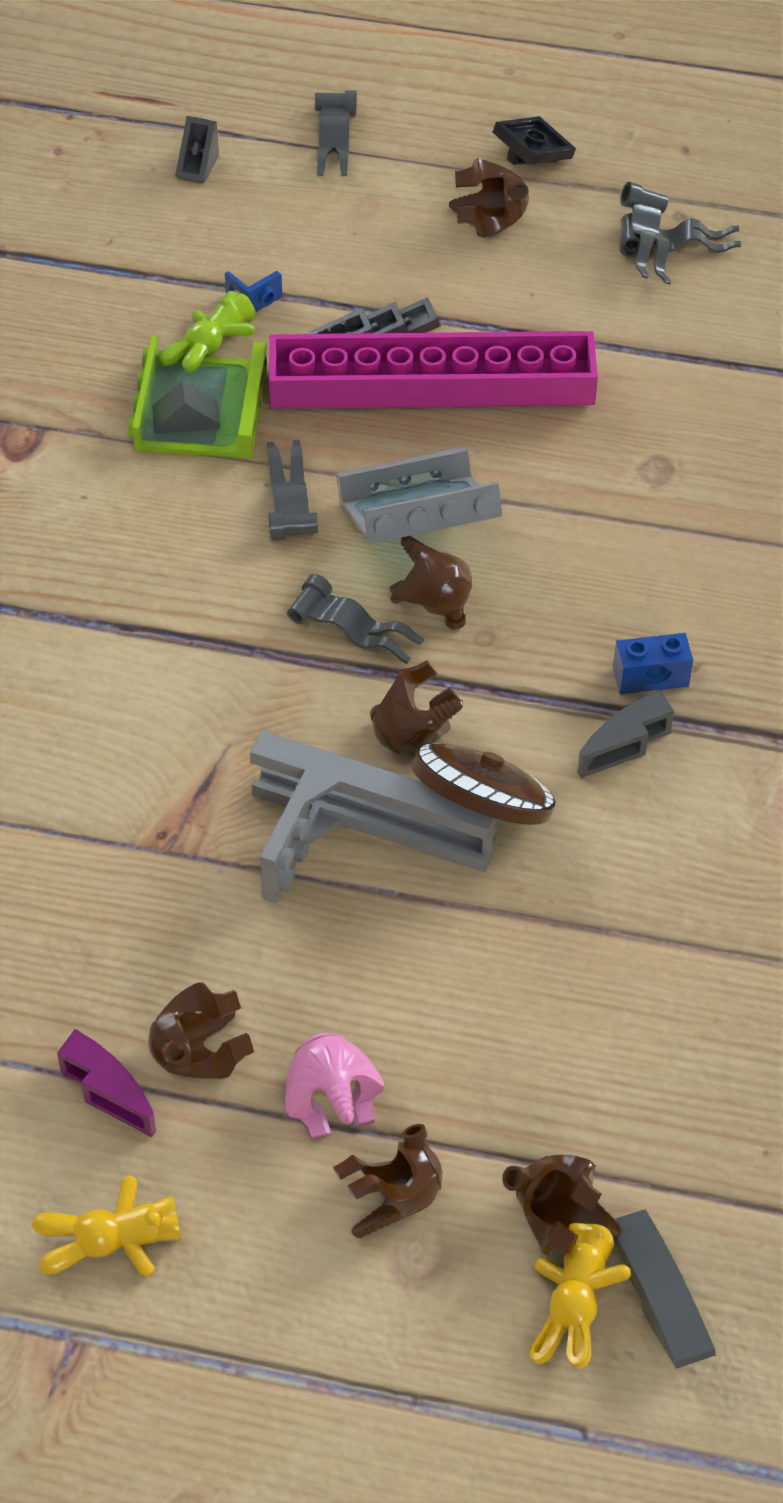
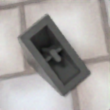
[175,116,219,182]
[152,380,220,434]

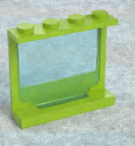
[128,334,268,459]

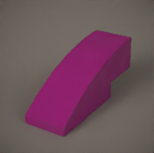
[57,1029,156,1137]

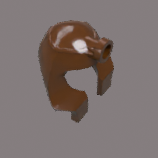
[449,158,529,237]
[389,536,472,629]
[370,660,463,753]
[148,982,254,1078]
[333,1124,443,1238]
[502,1155,622,1256]

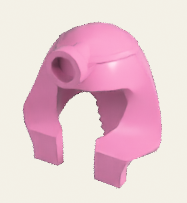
[285,1032,384,1140]

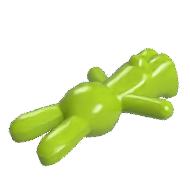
[158,291,256,373]

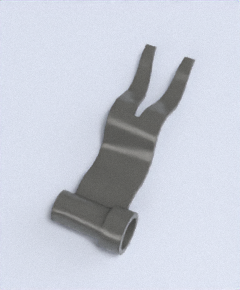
[315,90,357,176]
[620,182,671,285]
[619,213,741,258]
[267,440,318,540]
[287,574,424,664]

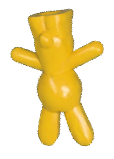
[31,1175,182,1277]
[529,1223,631,1369]

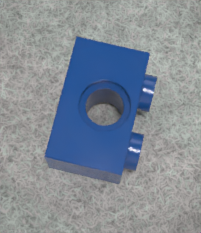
[613,633,693,695]

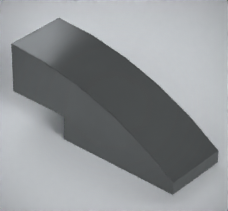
[578,690,674,778]

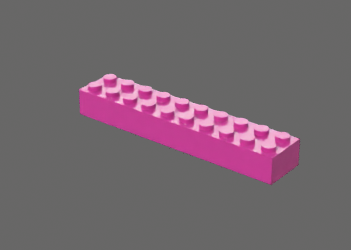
[269,331,598,409]

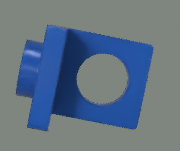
[225,271,282,312]

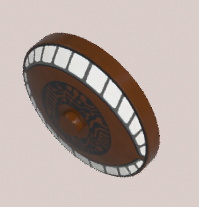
[411,743,556,825]

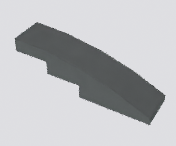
[305,297,441,334]
[613,1209,716,1369]

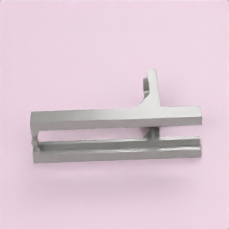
[250,730,498,904]

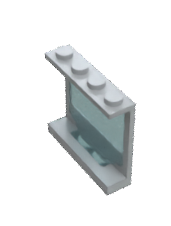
[336,447,502,544]

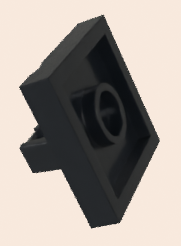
[492,116,576,165]

